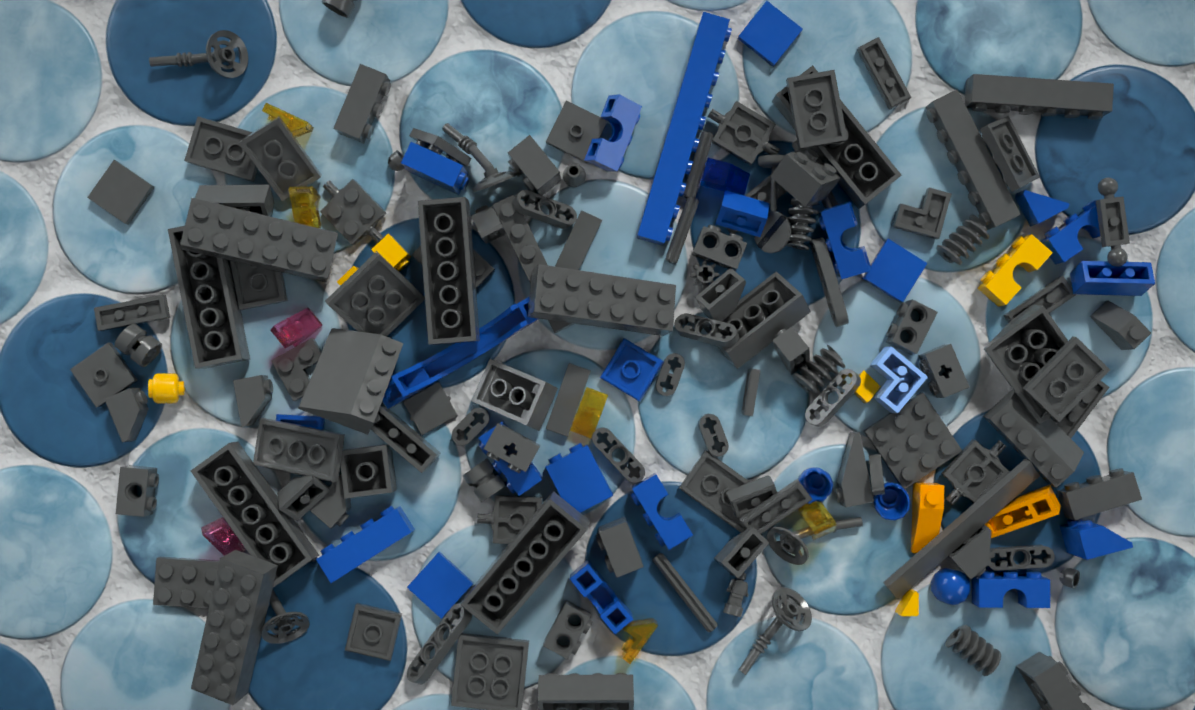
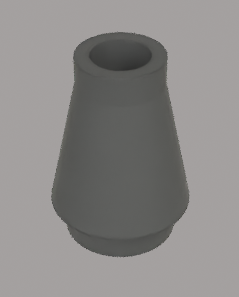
[563,163,586,187]

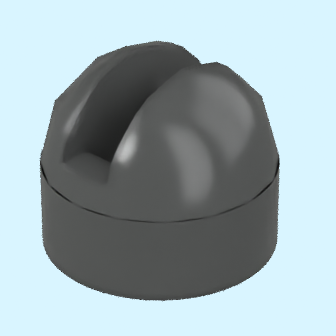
[388,150,405,171]
[1059,568,1080,588]

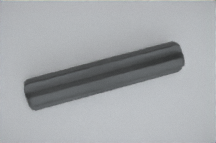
[683,131,713,198]
[665,197,699,264]

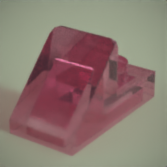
[270,307,322,348]
[201,517,246,556]

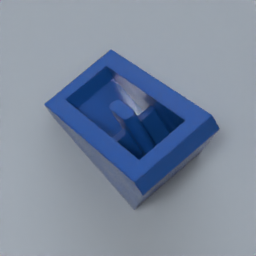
[1015,190,1069,227]

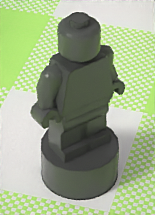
[723,571,749,617]

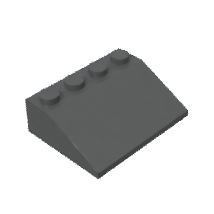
[984,305,1068,425]
[298,328,404,435]

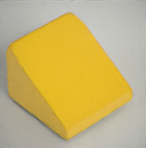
[849,370,881,403]
[895,588,919,616]

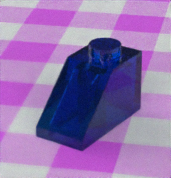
[700,158,750,196]

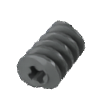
[787,198,820,250]
[936,215,990,265]
[792,345,846,394]
[945,625,1001,676]

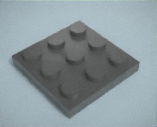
[325,251,425,337]
[864,392,962,489]
[451,633,529,710]

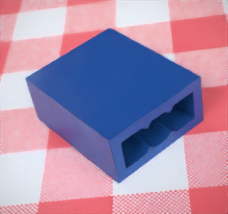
[401,142,469,195]
[545,443,613,513]

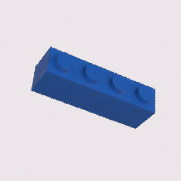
[316,506,415,583]

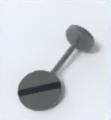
[754,155,791,253]

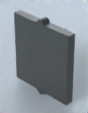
[403,382,458,435]

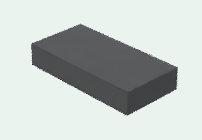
[741,369,760,416]

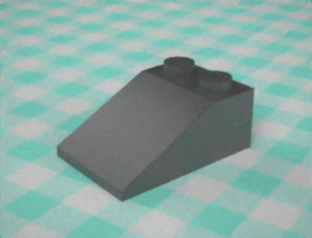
[471,359,558,431]

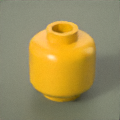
[148,373,185,404]

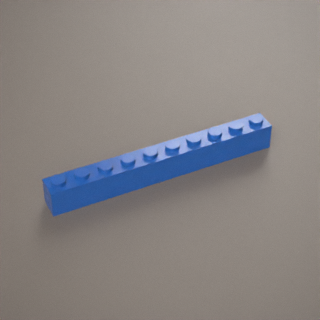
[637,12,732,246]

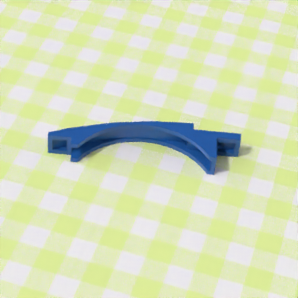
[383,296,539,409]

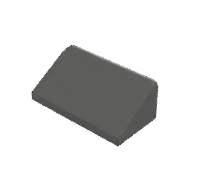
[726,475,777,519]

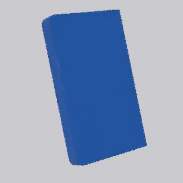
[715,191,770,237]

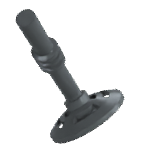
[149,30,248,78]
[442,123,517,192]
[767,517,863,565]
[261,587,310,644]
[738,587,812,675]

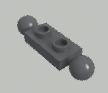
[1096,177,1130,267]

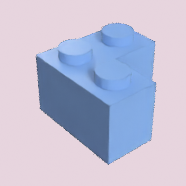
[870,346,928,413]

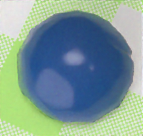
[798,467,833,504]
[873,482,910,521]
[931,568,970,605]

